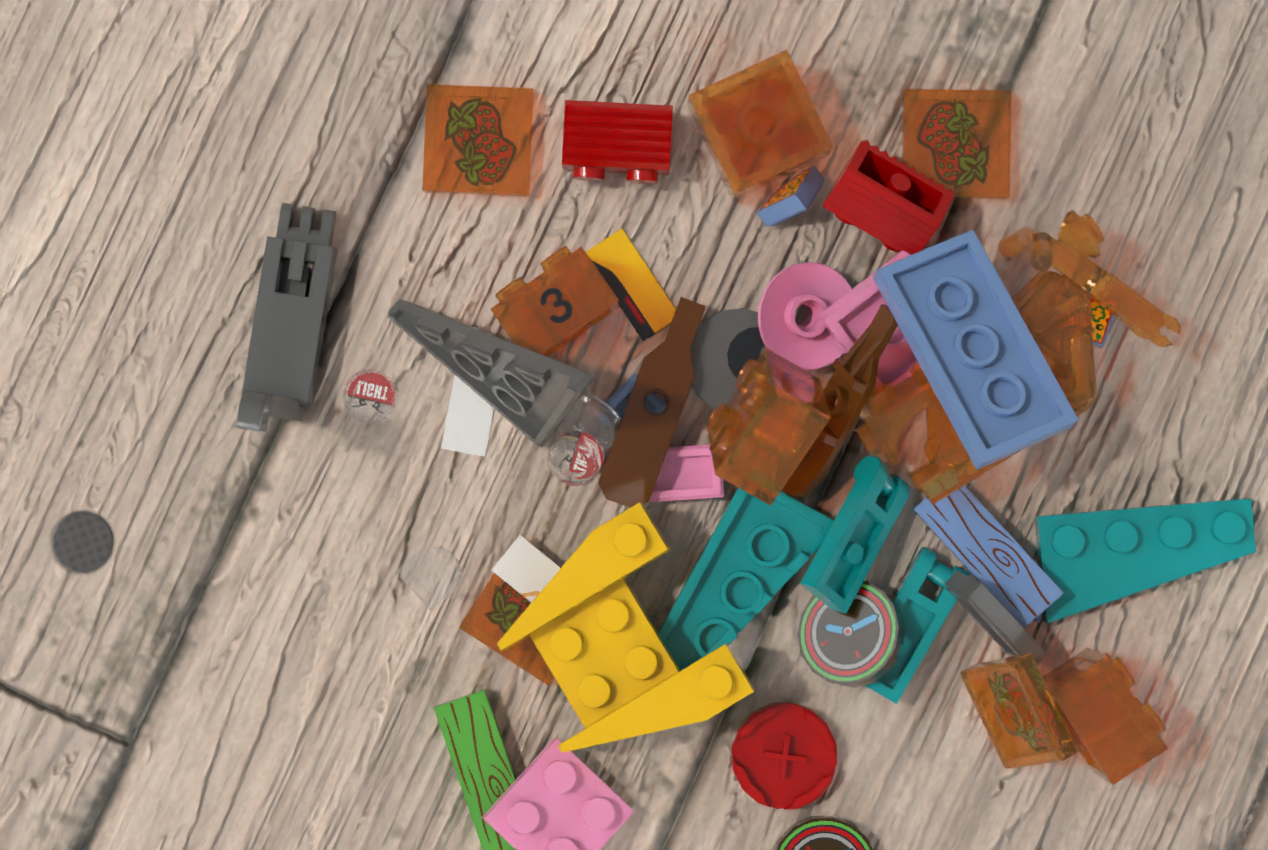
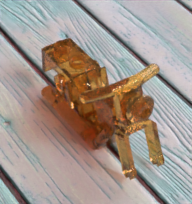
[855,210,1181,505]

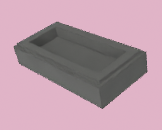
[945,571,1047,667]

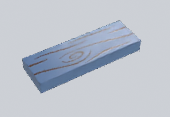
[914,473,1063,629]

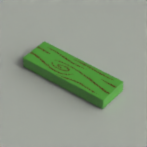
[434,689,517,850]

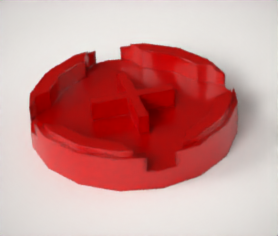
[731,702,837,810]

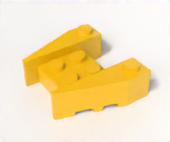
[497,502,755,753]

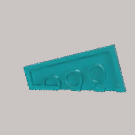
[658,473,834,670]
[1034,498,1256,623]

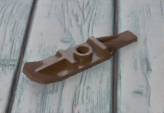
[598,297,706,508]
[774,304,898,498]

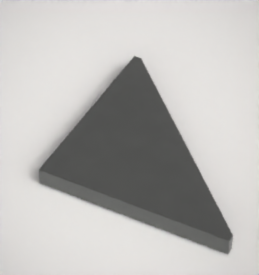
[387,299,593,447]

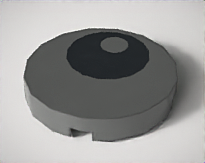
[690,308,792,415]

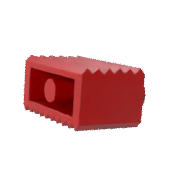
[562,100,673,184]
[822,140,955,255]

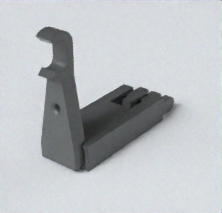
[237,203,338,432]

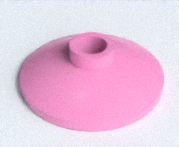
[758,262,852,370]

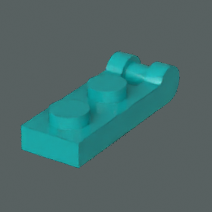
[800,455,910,614]
[864,546,970,704]

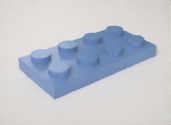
[873,229,1079,470]

